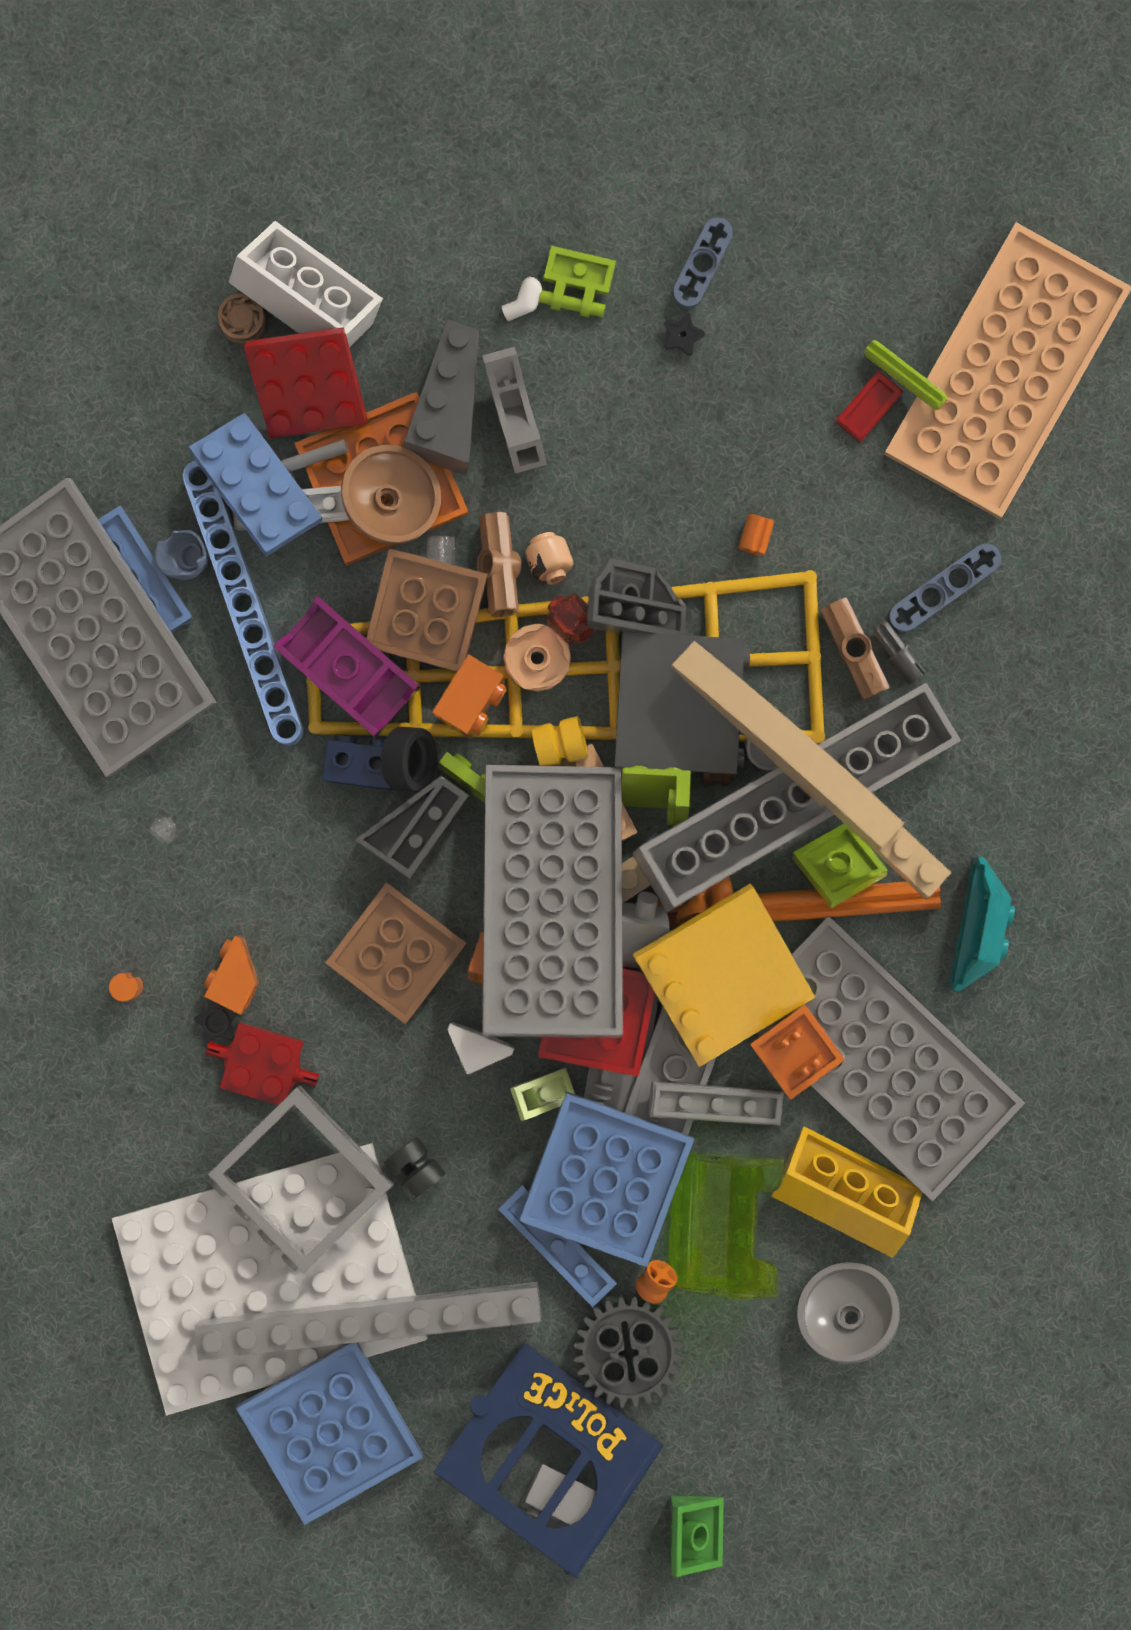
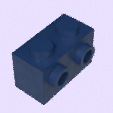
[323,735,392,790]

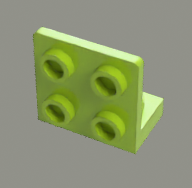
[621,766,691,828]

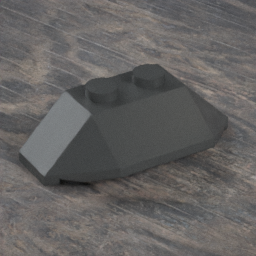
[586,558,686,635]

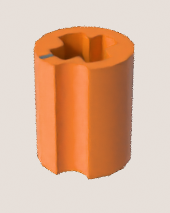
[738,514,774,556]
[109,972,143,1002]

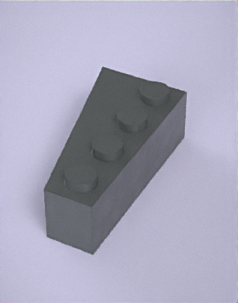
[404,319,479,475]

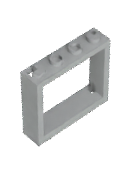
[208,1086,394,1273]

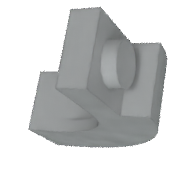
[482,346,547,474]

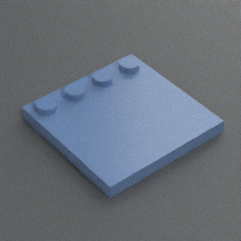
[519,1091,694,1267]
[236,1343,423,1525]

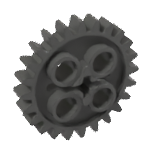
[574,1295,683,1408]

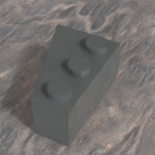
[354,776,470,879]

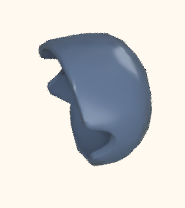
[154,530,210,581]

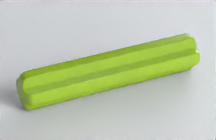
[864,340,947,410]

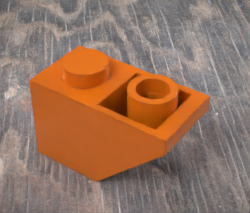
[203,936,260,1015]

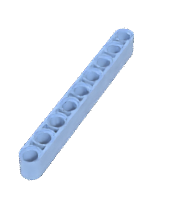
[183,461,304,746]

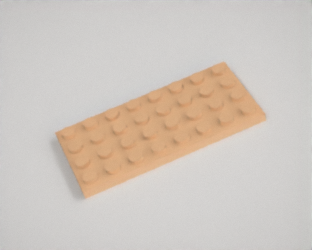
[884,222,1131,519]

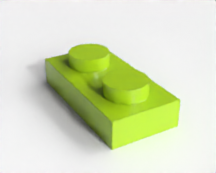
[438,752,485,803]

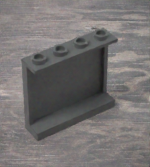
[614,631,750,776]

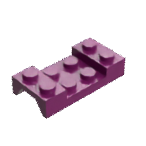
[273,596,421,737]

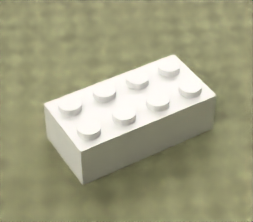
[229,221,383,347]

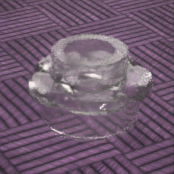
[147,816,178,846]

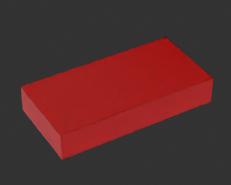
[835,370,904,443]

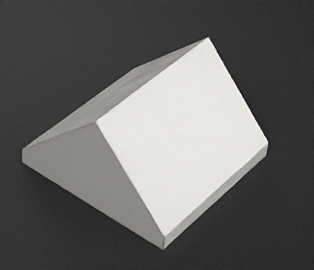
[448,1022,515,1075]

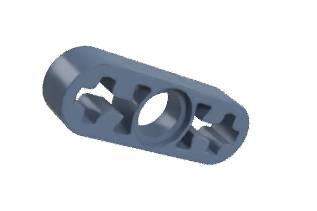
[673,217,733,310]

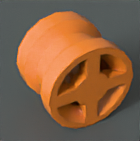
[635,1260,678,1304]

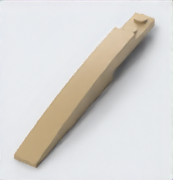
[671,641,951,899]

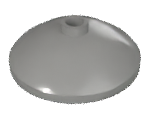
[797,1262,900,1364]

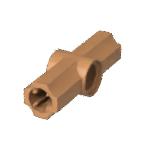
[477,512,521,617]
[820,597,890,701]

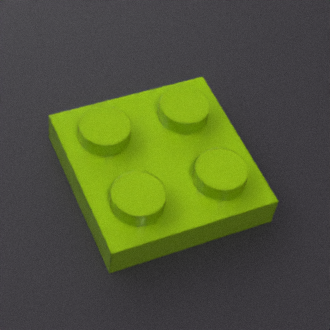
[792,823,888,908]

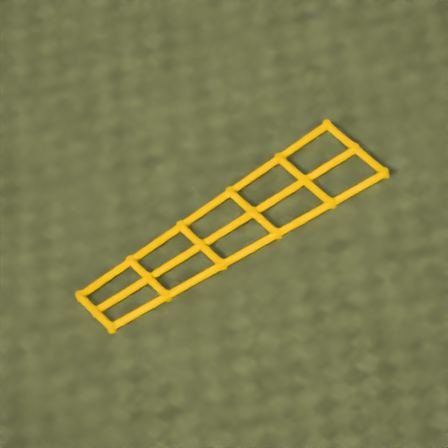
[306,570,825,744]

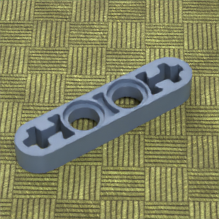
[888,544,1001,633]

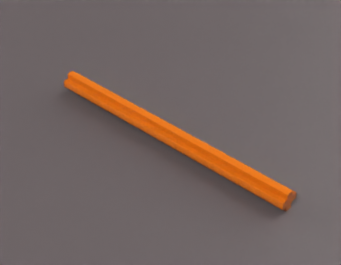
[633,881,941,930]

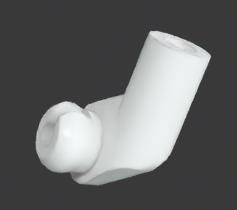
[502,277,542,322]

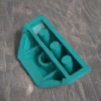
[948,857,1015,991]

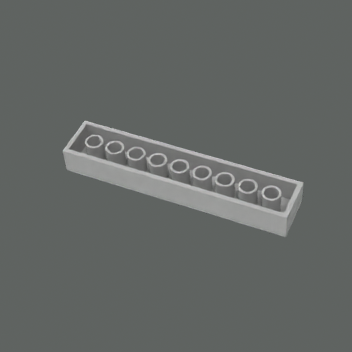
[632,683,961,912]

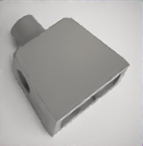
[622,892,669,969]

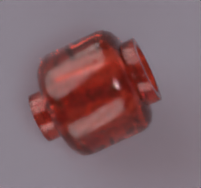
[547,593,595,644]

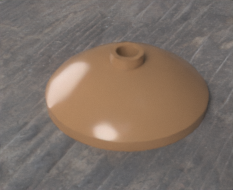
[341,445,441,544]

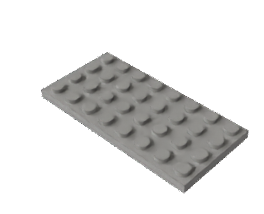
[0,478,217,777]
[483,765,623,1038]
[756,917,1025,1202]

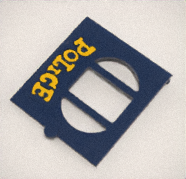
[433,1342,664,1578]

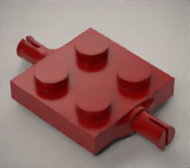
[206,1022,319,1105]

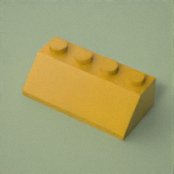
[771,1126,923,1258]

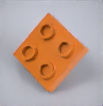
[750,1004,845,1100]

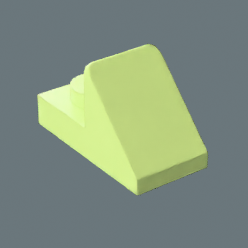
[511,1068,575,1121]

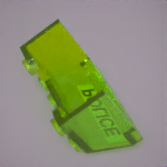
[668,1152,784,1300]

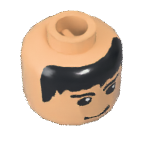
[525,532,574,585]

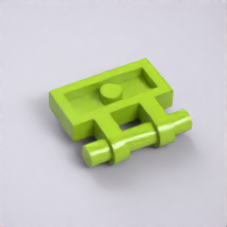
[538,246,616,318]

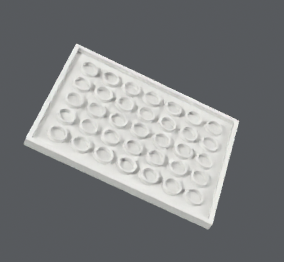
[112,1143,428,1416]

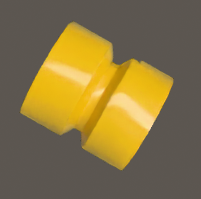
[532,716,589,766]

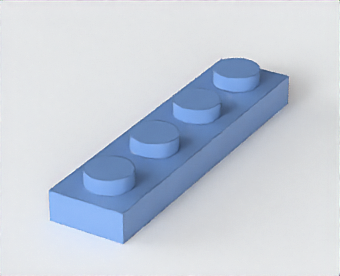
[498,1185,617,1307]

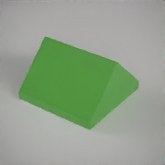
[670,1496,724,1577]

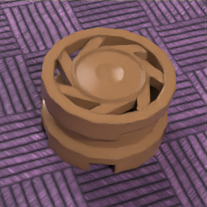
[217,293,267,345]

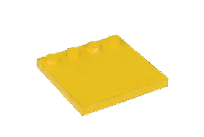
[633,884,815,1067]

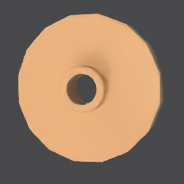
[504,624,571,692]

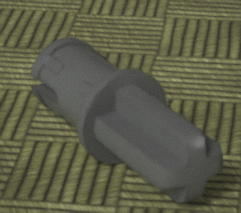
[873,621,927,684]

